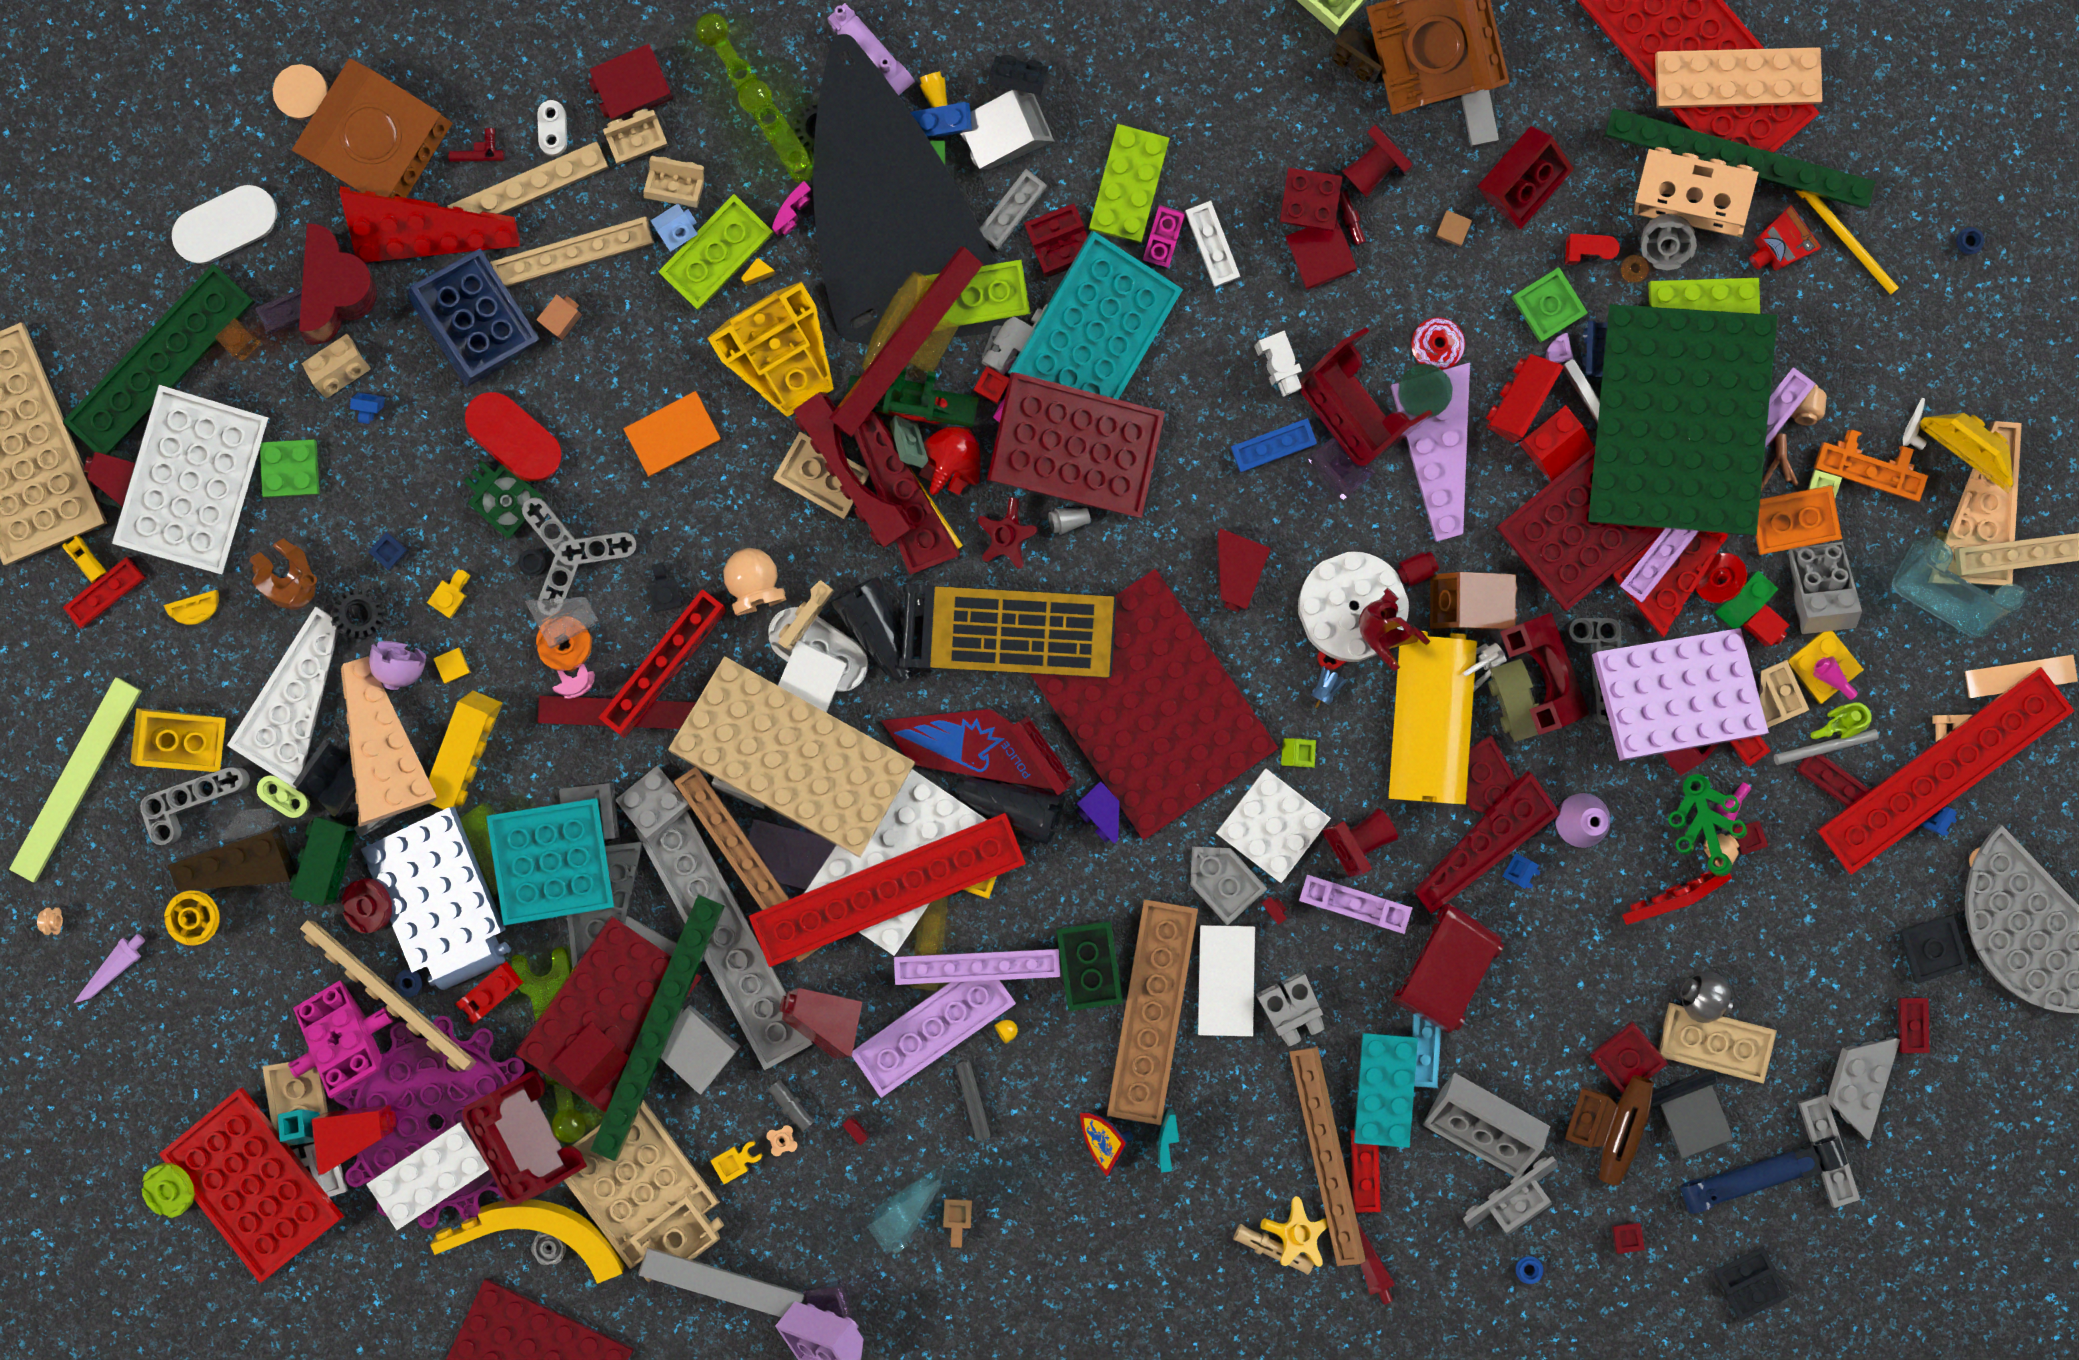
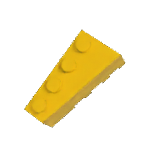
[428,691,503,810]

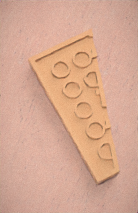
[1929,421,2022,586]

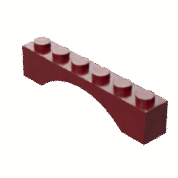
[793,392,916,548]

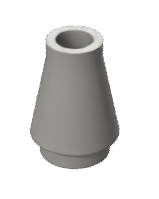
[1048,507,1090,535]

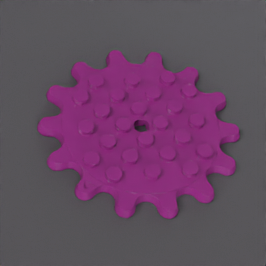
[334,1016,541,1229]

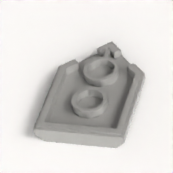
[1190,846,1267,925]

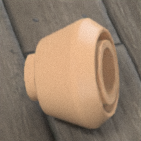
[1703,833,1739,867]

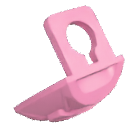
[553,664,595,699]

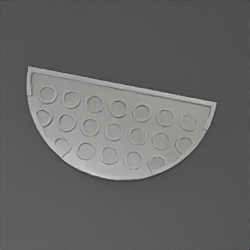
[1965,825,2079,1013]

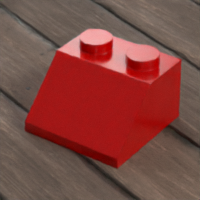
[1519,405,1594,482]

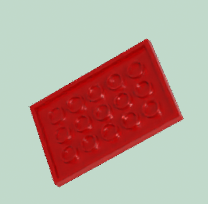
[159,1087,344,1283]

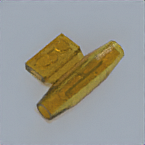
[862,271,958,372]

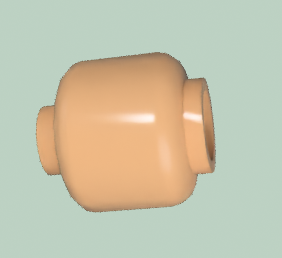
[1791,385,1827,425]

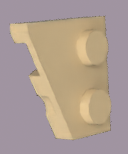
[1759,660,1809,728]

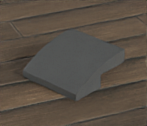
[1660,1085,1733,1159]

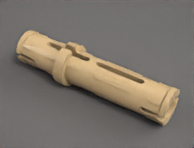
[1233,1224,1314,1275]

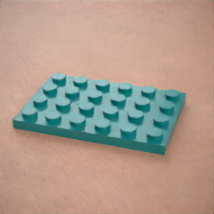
[1008,231,1183,399]

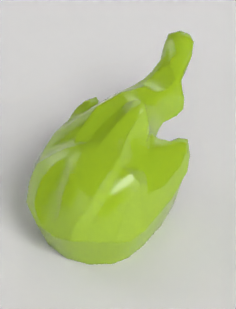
[1811,702,1872,739]

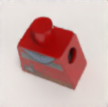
[1749,205,1821,271]

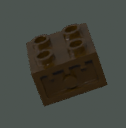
[1329,25,1383,84]

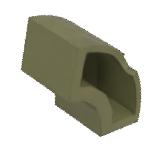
[1488,659,1539,742]

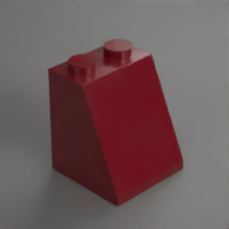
[779,988,862,1060]

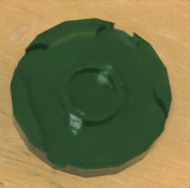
[1397,364,1453,419]

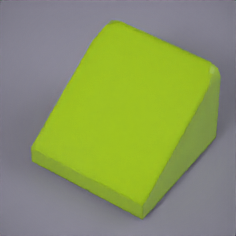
[1281,738,1316,768]

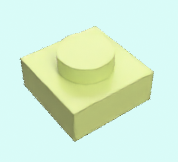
[1807,469,1842,498]

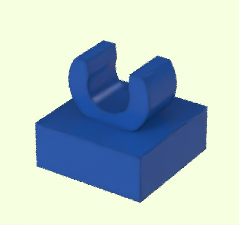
[350,392,385,424]
[1920,806,1957,836]
[1502,853,1540,889]

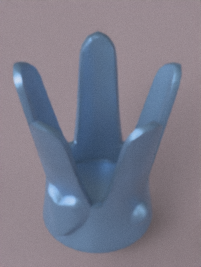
[1311,666,1348,708]

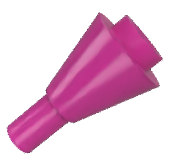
[1813,656,1858,700]
[1711,782,1751,829]

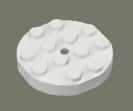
[1298,552,1409,662]

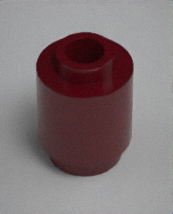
[1396,551,1439,587]

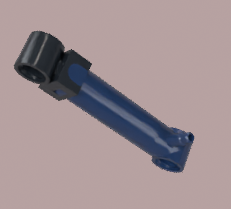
[1680,1136,1848,1214]

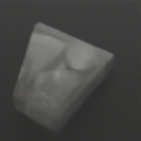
[525,597,599,649]

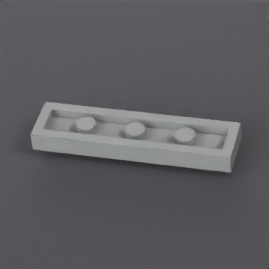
[1798,1094,1860,1208]

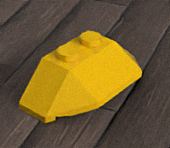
[1920,413,2014,494]

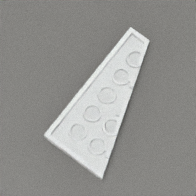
[227,607,338,789]

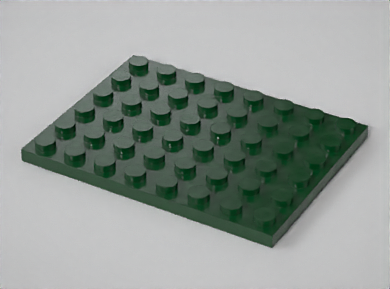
[1588,304,1778,536]

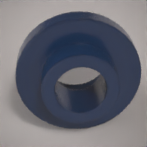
[1956,227,1984,255]
[395,969,423,997]

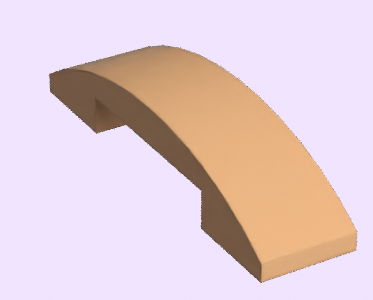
[1965,655,2078,698]

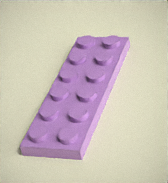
[852,980,1016,1098]

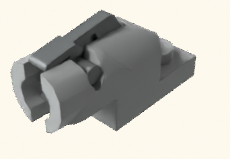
[982,304,1048,375]

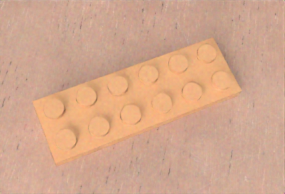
[1655,48,1822,108]

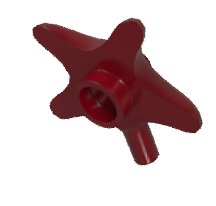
[978,497,1037,569]

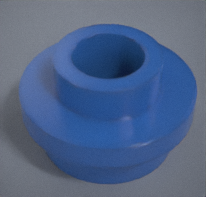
[1515,1256,1543,1284]

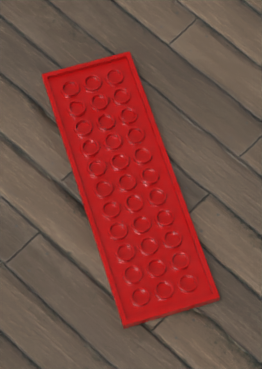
[1577,0,1820,153]

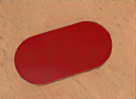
[465,392,561,482]

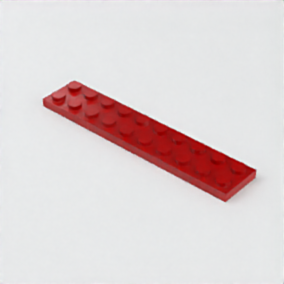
[1816,667,2074,875]
[749,813,1026,967]

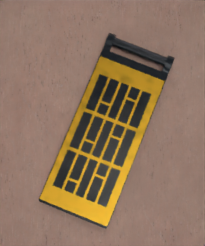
[899,584,1117,678]

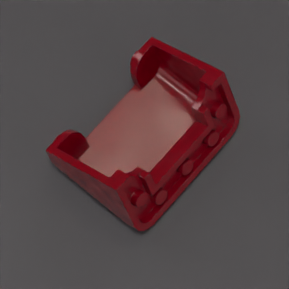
[1391,904,1504,1033]
[462,1069,587,1205]

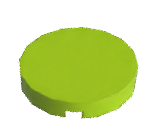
[142,1163,195,1218]

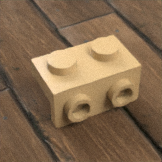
[603,109,668,165]
[643,156,704,208]
[301,334,370,398]

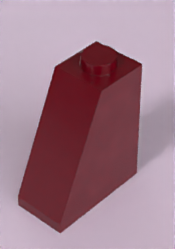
[83,452,136,507]
[1216,528,1271,613]

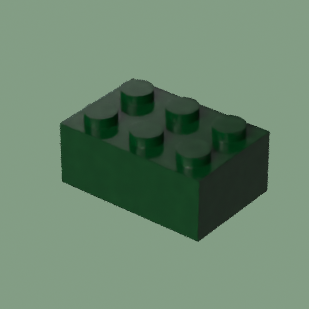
[290,816,357,906]
[1056,920,1123,1011]

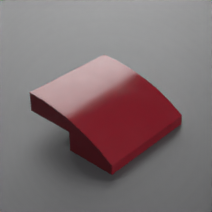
[1024,203,1088,277]
[1285,219,1357,290]

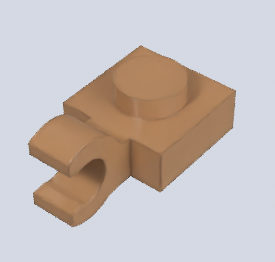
[943,1199,972,1248]

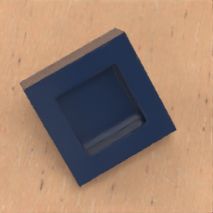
[368,532,409,571]

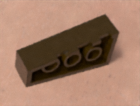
[167,825,297,891]

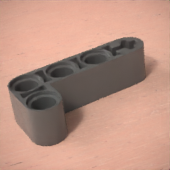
[1564,618,1621,725]

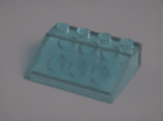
[867,1164,945,1254]

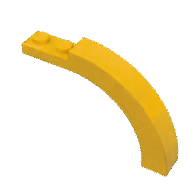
[430,1199,625,1284]

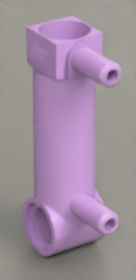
[828,3,915,95]

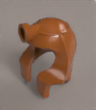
[250,538,317,610]

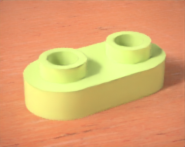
[257,776,310,818]

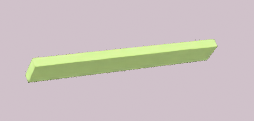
[9,677,142,882]

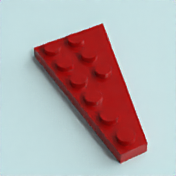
[339,186,520,263]
[1611,531,1728,637]

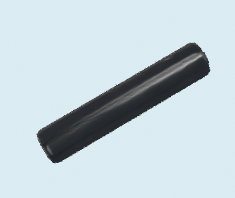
[1650,1070,1717,1108]

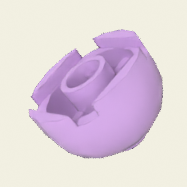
[369,641,426,690]

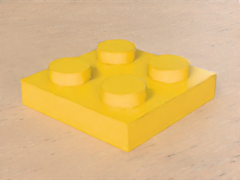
[1787,631,1864,704]

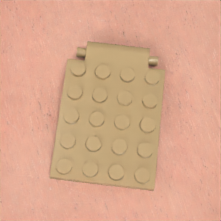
[564,1100,724,1282]

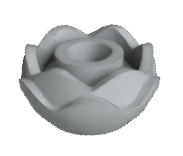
[531,1232,566,1265]

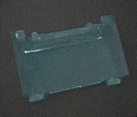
[1892,537,2030,638]

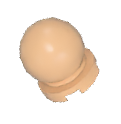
[723,548,786,616]

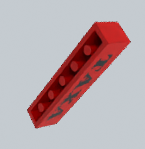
[598,589,727,739]

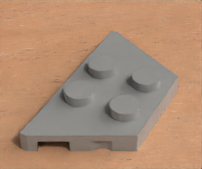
[1826,1036,1900,1140]

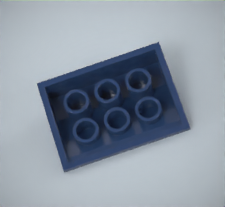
[407,249,539,387]

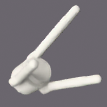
[1463,643,1506,691]

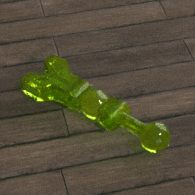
[695,12,813,183]
[511,946,586,1143]

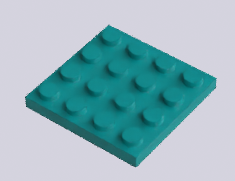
[486,798,614,925]

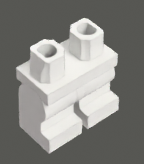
[1254,331,1302,397]

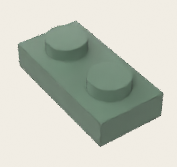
[889,415,929,468]

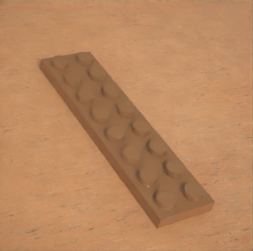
[1107,899,1198,1125]

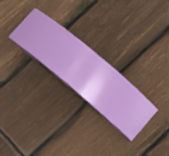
[1299,875,1412,934]

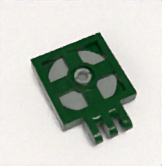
[463,460,546,540]

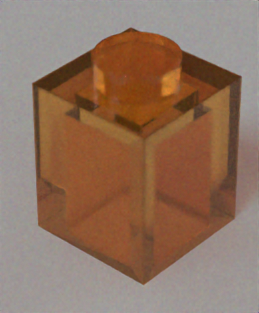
[215,318,262,361]

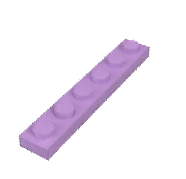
[894,949,1060,985]

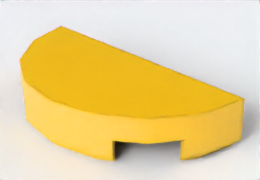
[163,590,219,625]

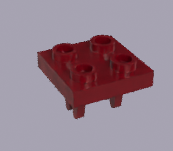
[1279,167,1342,232]

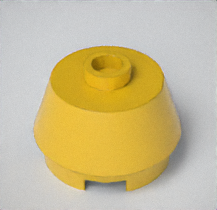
[164,890,220,945]

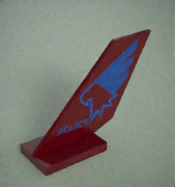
[881,708,1075,795]

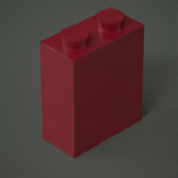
[588,43,674,121]

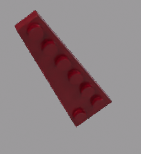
[854,411,960,575]
[1413,771,1560,914]

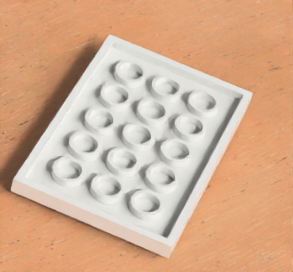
[112,385,268,574]
[805,769,986,956]

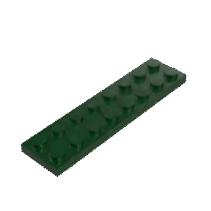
[63,263,255,456]

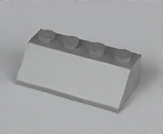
[1423,1073,1550,1177]

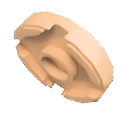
[273,64,328,120]

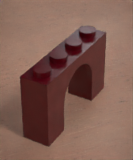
[1500,612,1589,735]

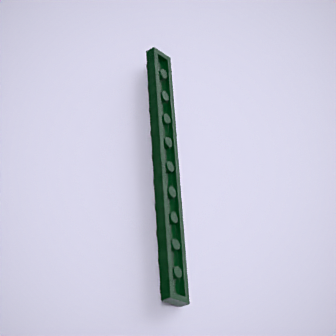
[1604,108,1876,209]
[590,895,725,1161]

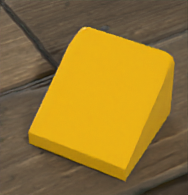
[742,258,776,286]

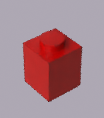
[1741,604,1789,647]

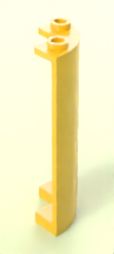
[1389,631,1477,805]

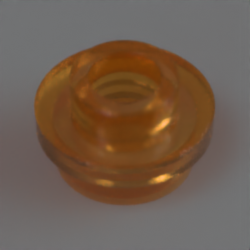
[1621,255,1649,283]

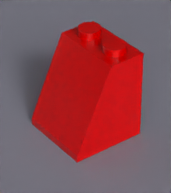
[312,1104,396,1175]

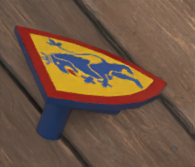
[1080,1112,1133,1177]

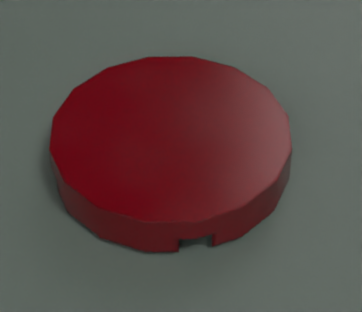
[342,878,392,933]

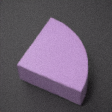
[1545,333,1574,363]

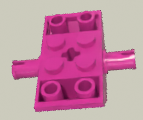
[288,980,393,1099]

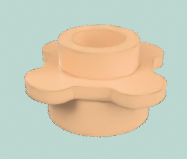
[37,907,63,935]
[767,1125,797,1156]

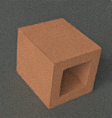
[537,294,582,340]

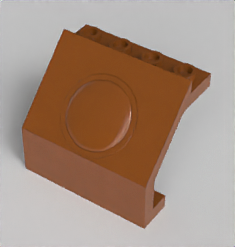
[1366,0,1509,115]
[292,58,453,198]

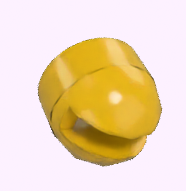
[994,1020,1018,1044]

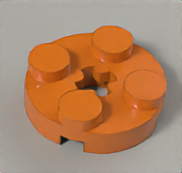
[536,616,592,672]

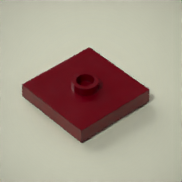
[1590,1020,1668,1094]

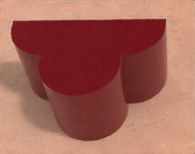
[299,223,377,345]

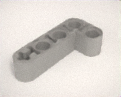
[140,767,250,845]

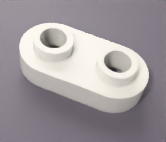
[538,100,567,156]

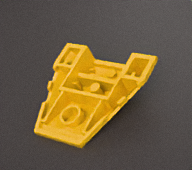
[708,282,834,417]

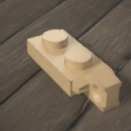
[778,580,834,651]

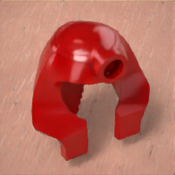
[919,426,981,495]

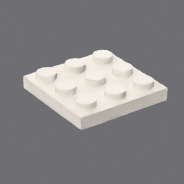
[1216,768,1331,883]

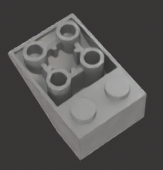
[1789,542,1862,634]

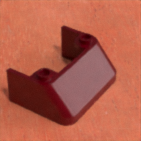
[1300,327,1433,466]

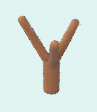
[1761,434,1798,491]

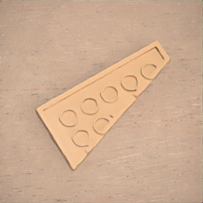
[341,656,437,827]

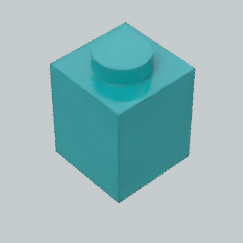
[278,1109,320,1145]

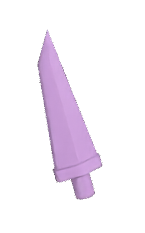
[74,934,145,1003]

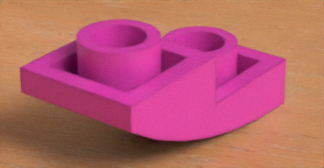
[772,181,813,236]
[1143,205,1185,268]

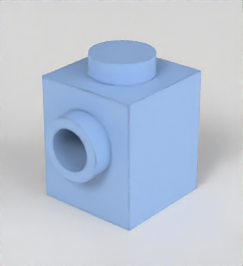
[651,203,698,252]

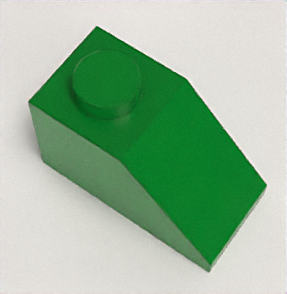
[1714,571,1778,629]

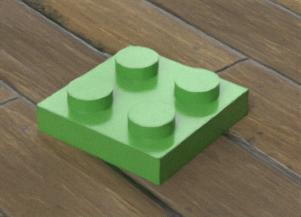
[1511,267,1588,343]
[260,439,320,498]

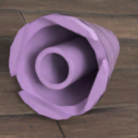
[1555,793,1610,848]

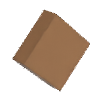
[1435,210,1472,247]

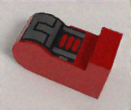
[1565,234,1620,265]

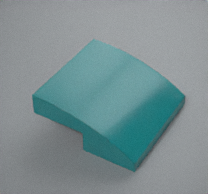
[1158,1108,1179,1173]

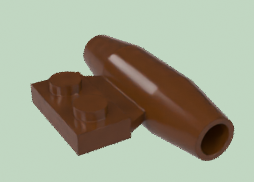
[1565,1075,1654,1186]

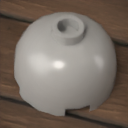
[1641,214,1697,270]

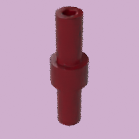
[1339,191,1366,246]

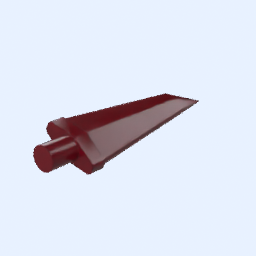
[1357,1222,1395,1305]

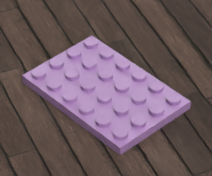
[1592,628,1769,761]

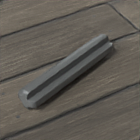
[956,1060,990,1141]

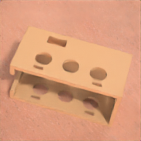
[1634,147,1758,238]

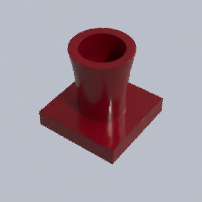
[1342,125,1413,198]
[1321,808,1398,877]

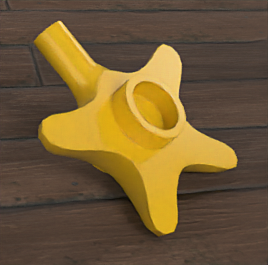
[1261,1196,1328,1267]

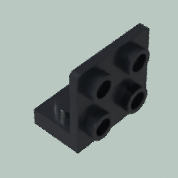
[293,739,356,819]

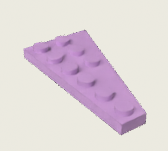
[1391,363,1470,542]

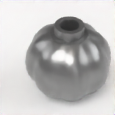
[1680,972,1733,1023]

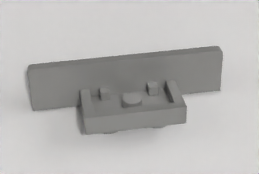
[1463,1156,1558,1236]

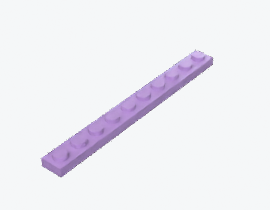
[1620,367,1816,603]

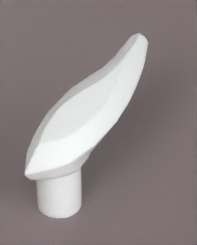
[1903,398,1927,450]

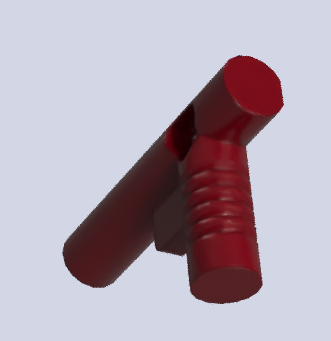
[448,128,505,162]

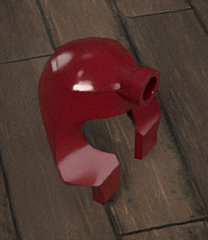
[1359,587,1431,671]

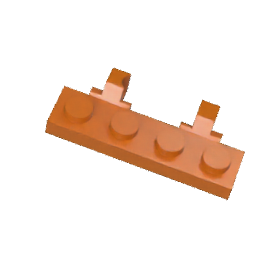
[1813,429,1928,502]

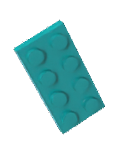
[1354,1032,1418,1148]

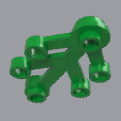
[1668,774,1747,877]

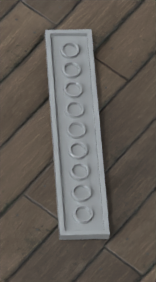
[635,810,813,1070]

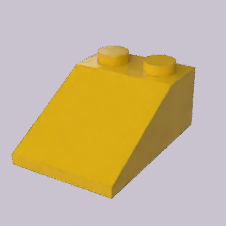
[131,708,226,772]

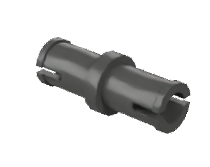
[767,1079,815,1133]

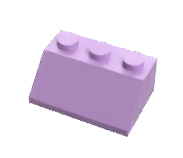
[775,1301,864,1360]

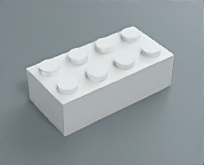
[367,1120,489,1230]

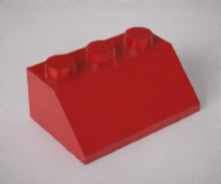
[1486,354,1564,443]

